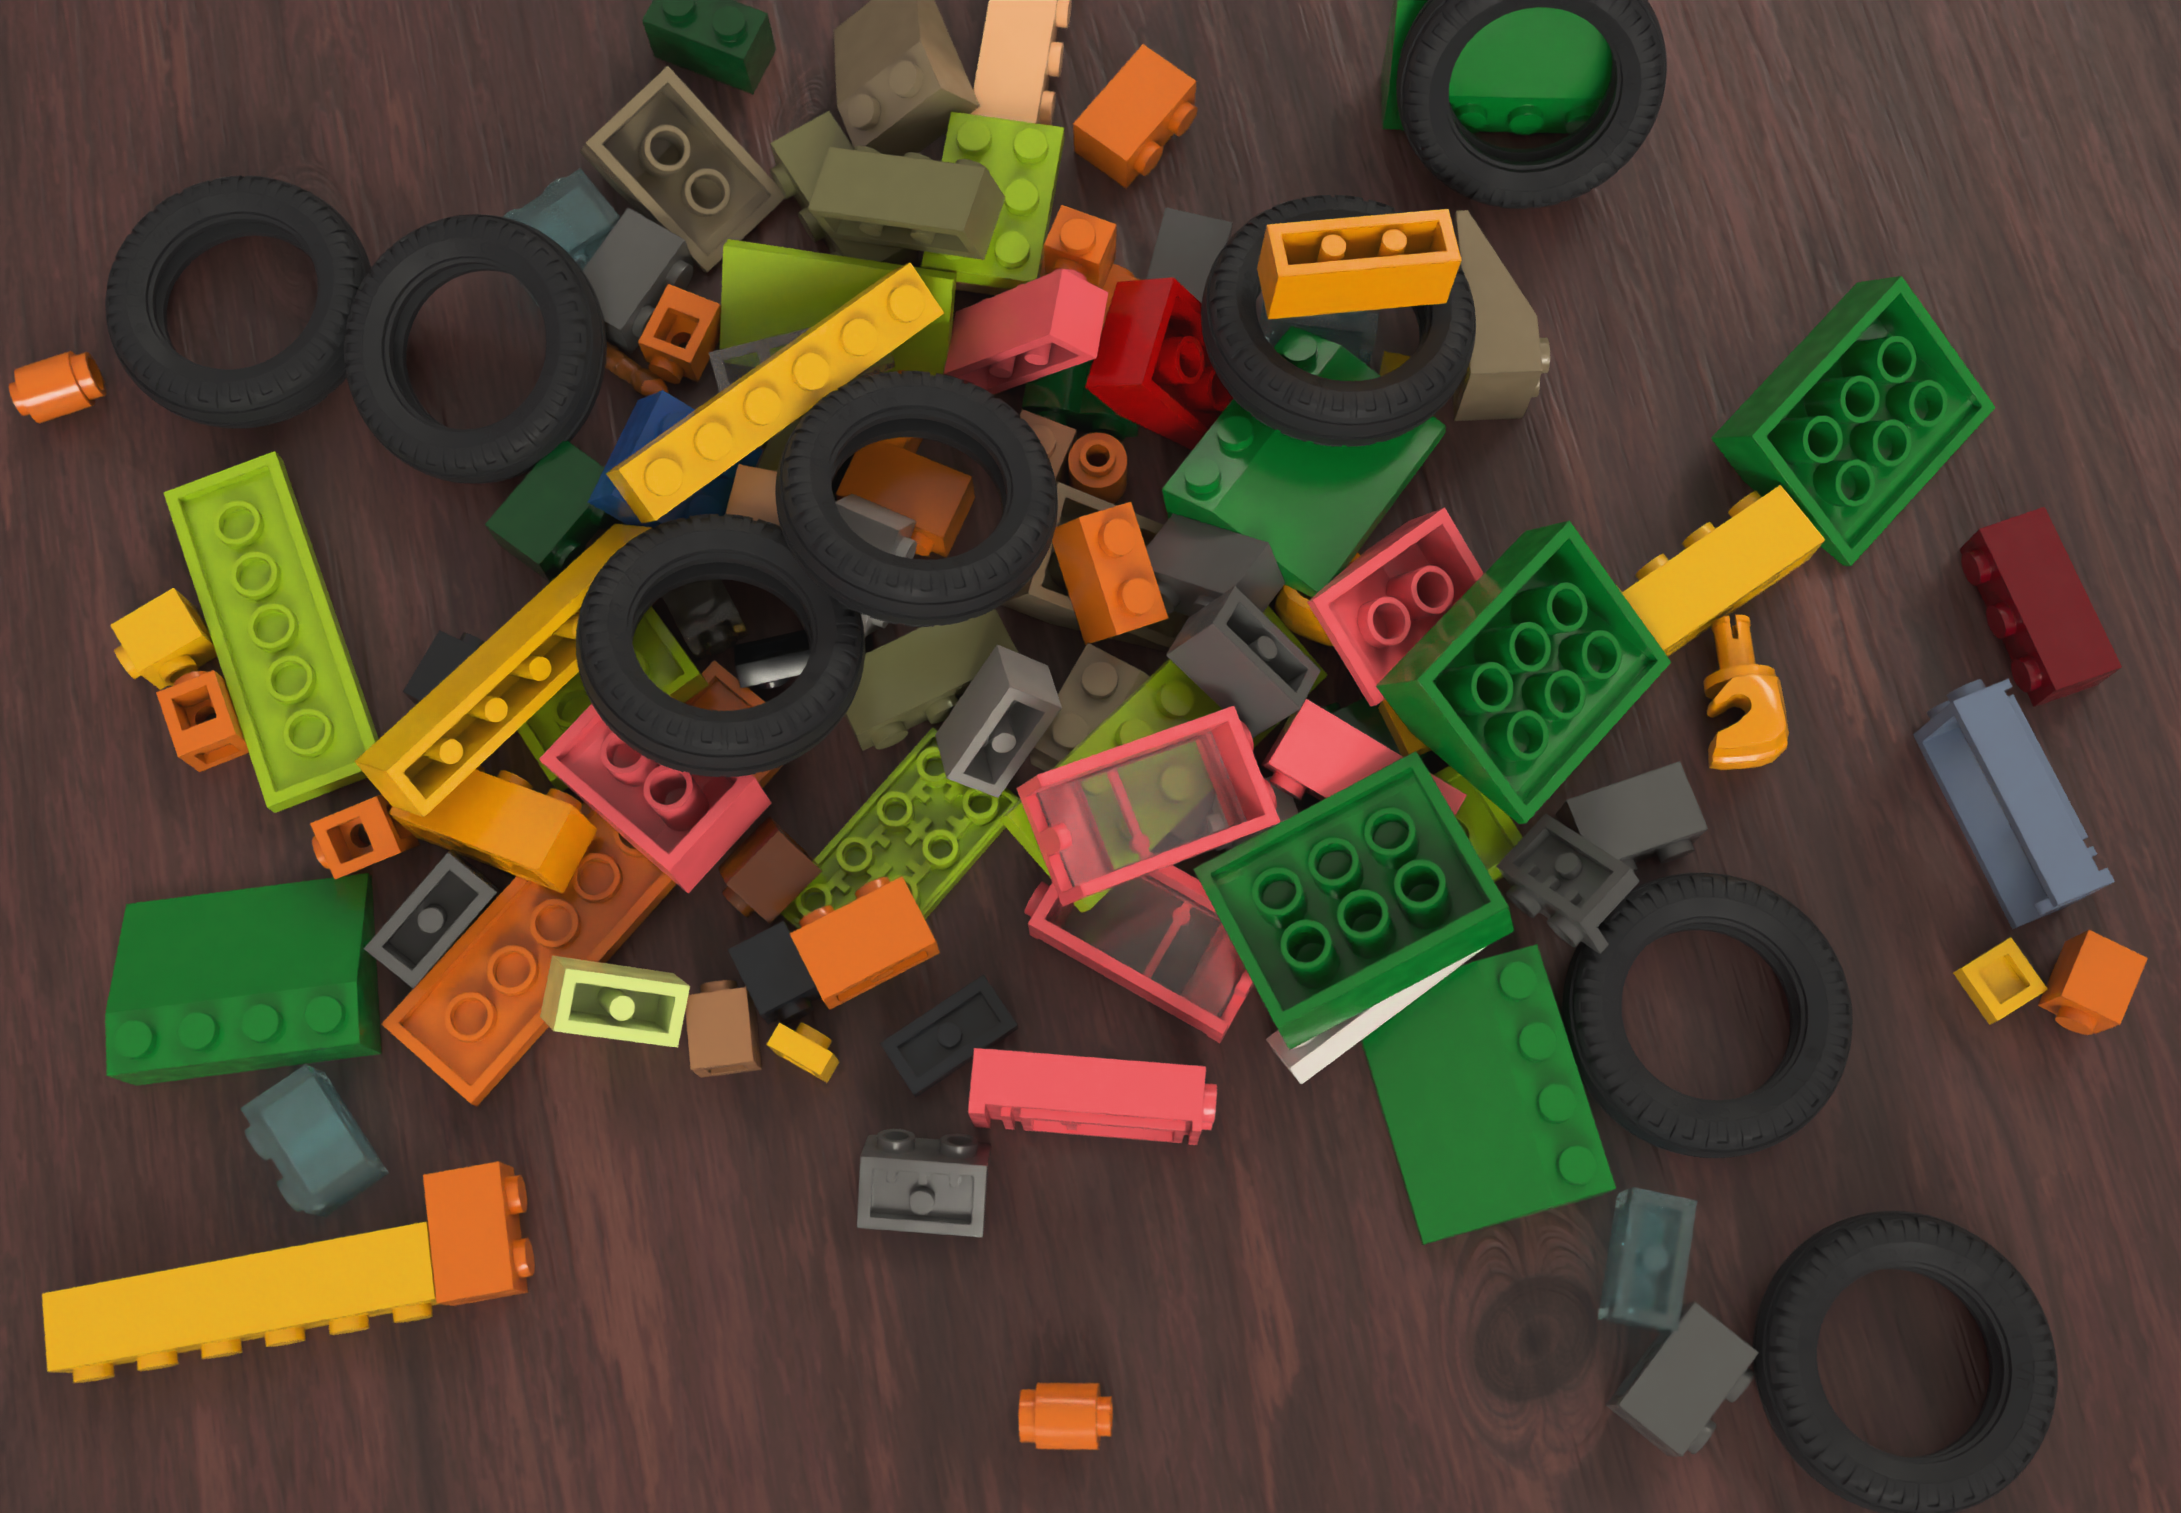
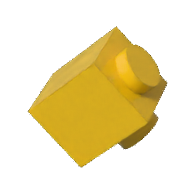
[110,588,217,690]

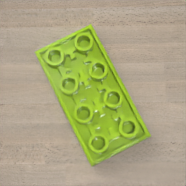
[719,239,957,378]
[780,727,1020,930]

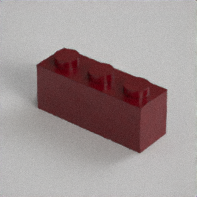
[1959,506,2122,707]

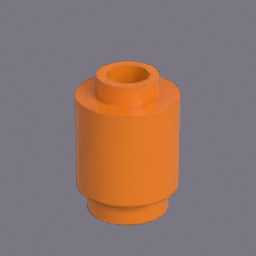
[9,351,106,424]
[1068,433,1127,504]
[1019,1383,1113,1450]

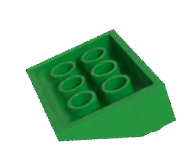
[1381,0,1612,135]
[1711,276,1996,566]
[1162,325,1446,597]
[1376,521,1671,824]
[1194,751,1514,1050]
[105,873,382,1086]
[1361,944,1616,1245]

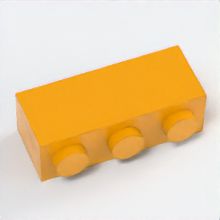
[1257,209,1462,319]
[389,765,598,893]

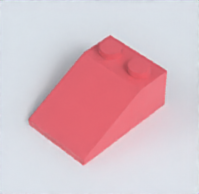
[1307,508,1484,707]
[539,704,772,893]

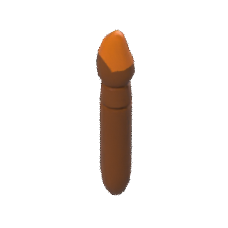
[605,342,668,396]

